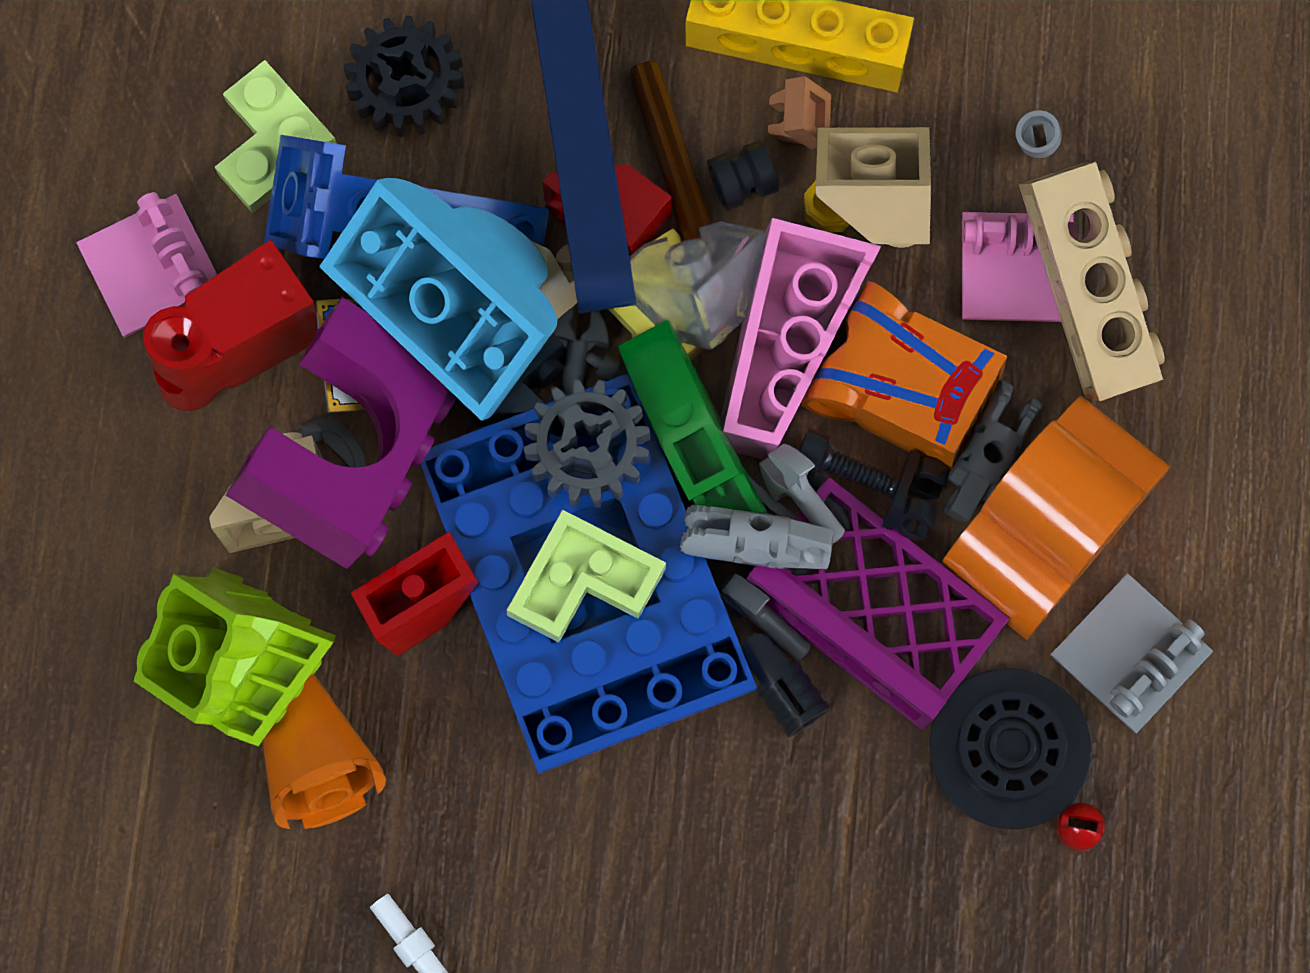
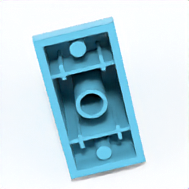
[319,178,557,421]

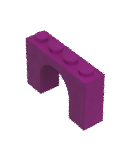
[225,297,456,569]

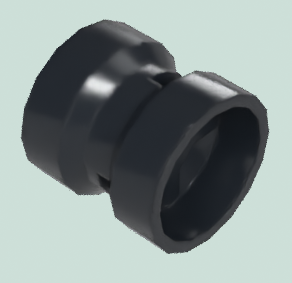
[707,140,779,211]

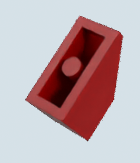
[351,532,479,656]

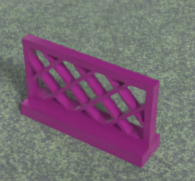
[746,477,1010,730]

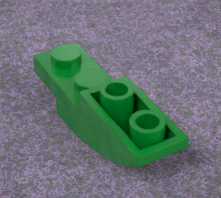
[618,319,768,514]

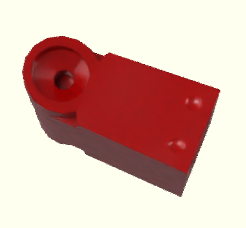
[143,240,318,411]

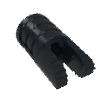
[741,632,831,738]

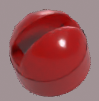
[1056,803,1105,851]

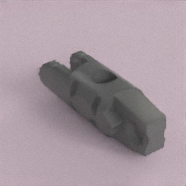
[942,379,1043,523]

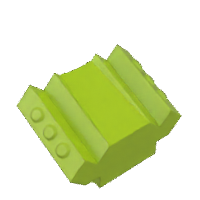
[133,567,336,746]

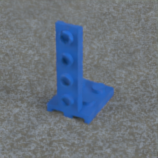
[264,135,550,259]

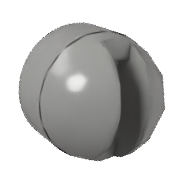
[1016,110,1062,158]

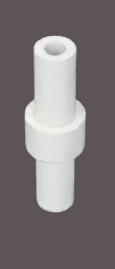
[370,894,448,973]

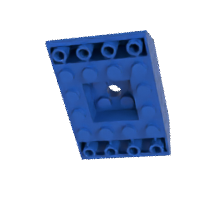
[420,373,757,774]

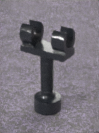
[799,428,950,540]

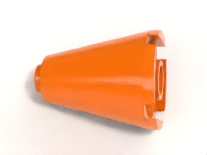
[262,674,386,829]

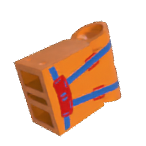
[800,281,1007,474]

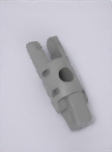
[680,505,833,569]

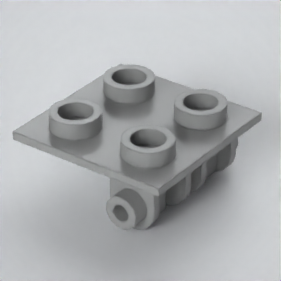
[1050,573,1213,734]

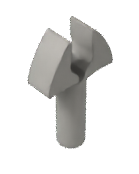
[759,444,845,543]

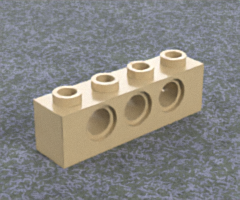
[1019,162,1165,401]

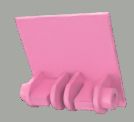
[76,192,217,338]
[962,212,1078,322]

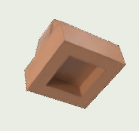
[768,76,831,149]

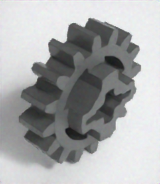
[524,379,650,508]

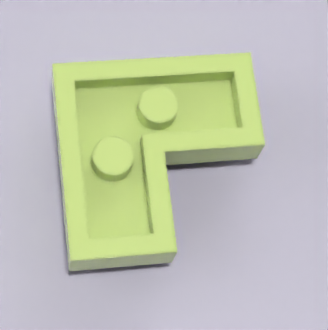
[215,60,337,213]
[507,510,666,642]

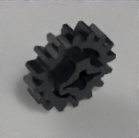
[344,16,465,137]

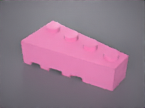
[720,218,881,460]

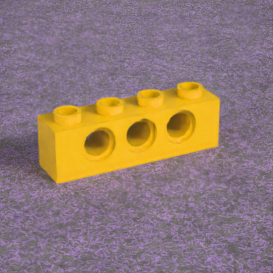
[686,0,914,93]

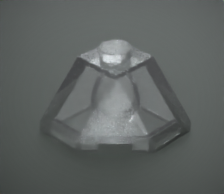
[630,221,766,350]

